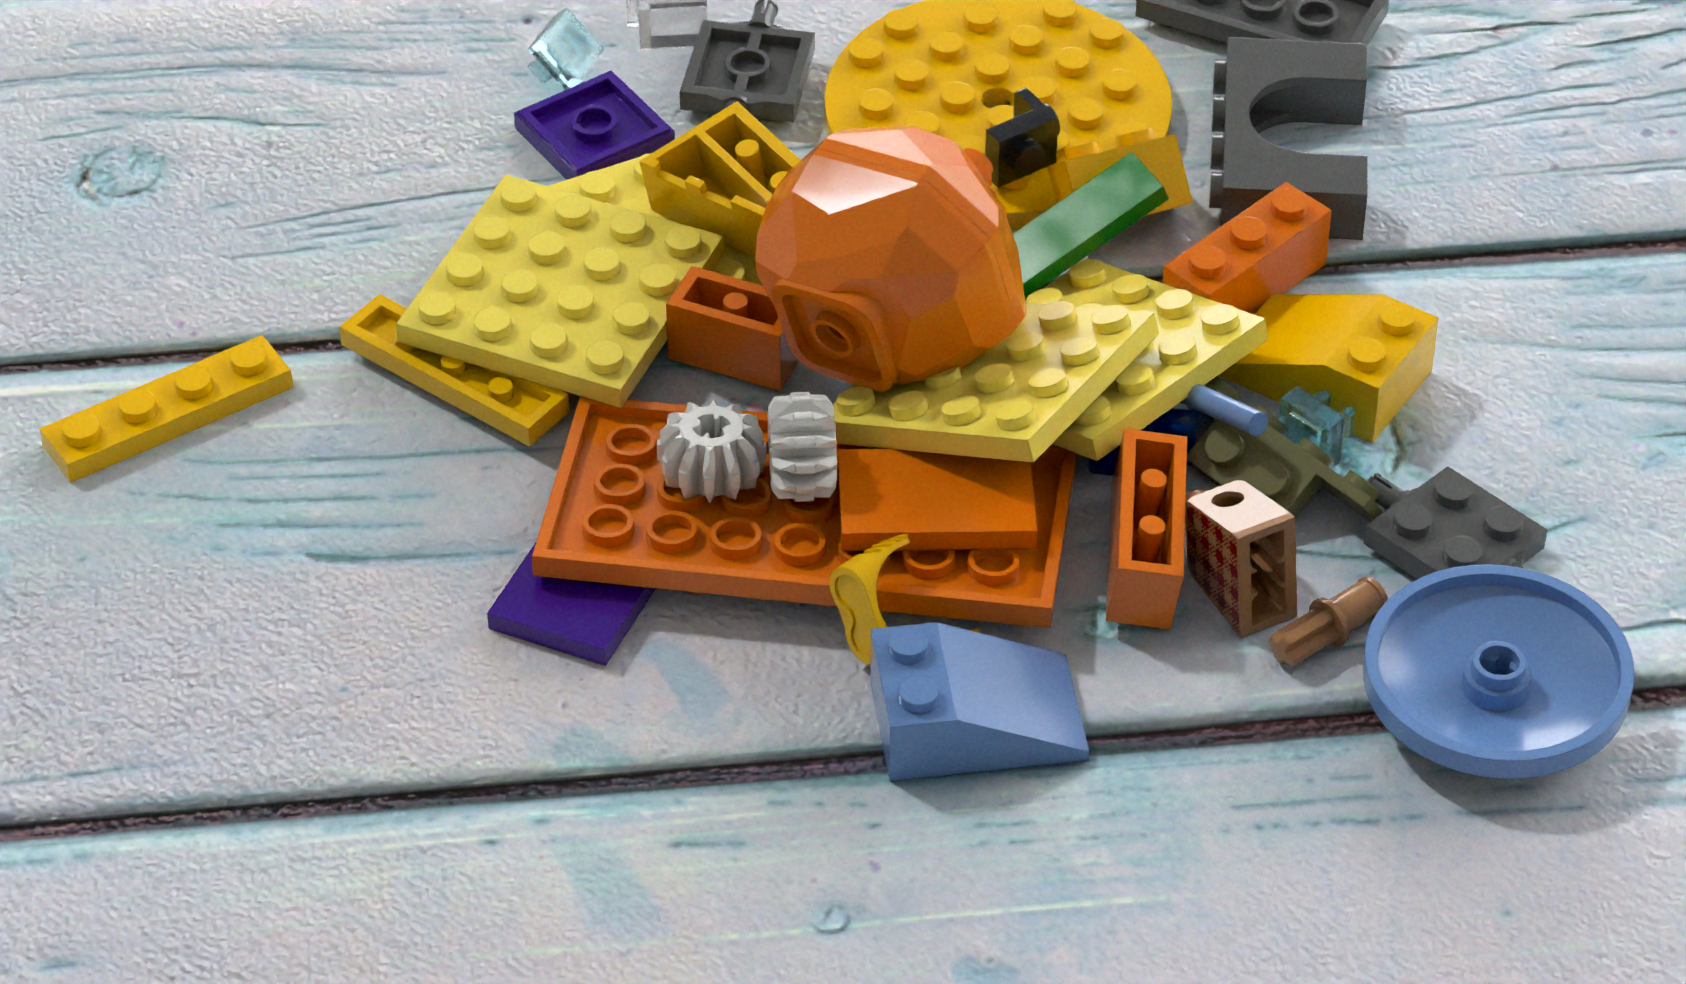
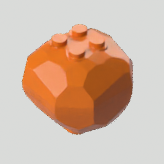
[755,126,1026,392]

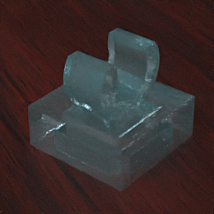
[527,8,605,90]
[1279,386,1355,469]

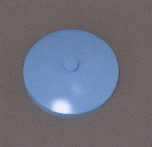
[1363,564,1635,779]

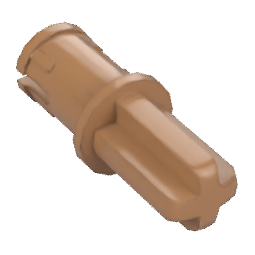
[1269,576,1388,666]

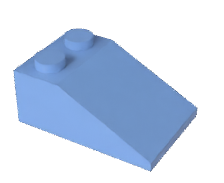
[870,622,1089,782]

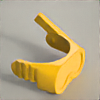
[829,534,980,664]

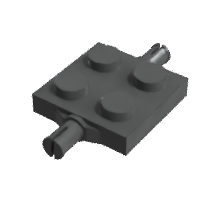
[680,0,815,123]
[1363,466,1548,579]

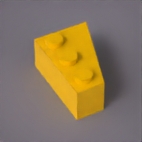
[639,101,801,257]

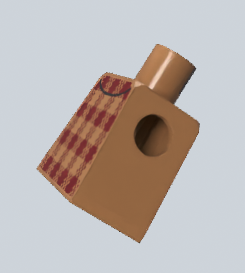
[1185,480,1297,638]

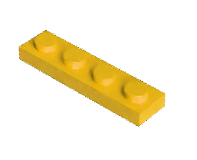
[339,294,570,447]
[39,335,293,483]

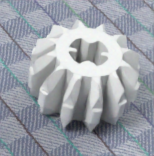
[767,392,837,502]
[657,399,766,504]

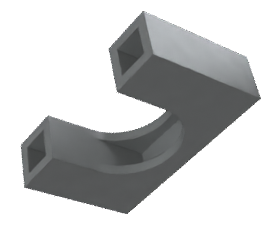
[1209,37,1368,240]

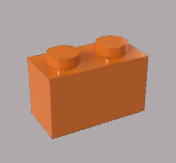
[666,266,800,391]

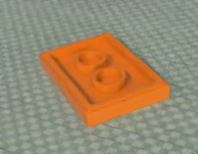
[837,449,1038,551]

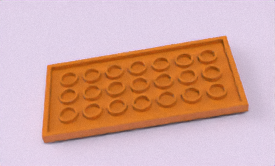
[532,396,1077,628]

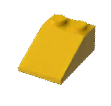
[1218,294,1439,443]

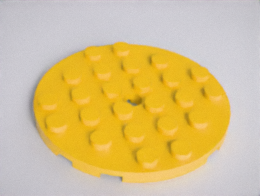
[824,0,1172,231]

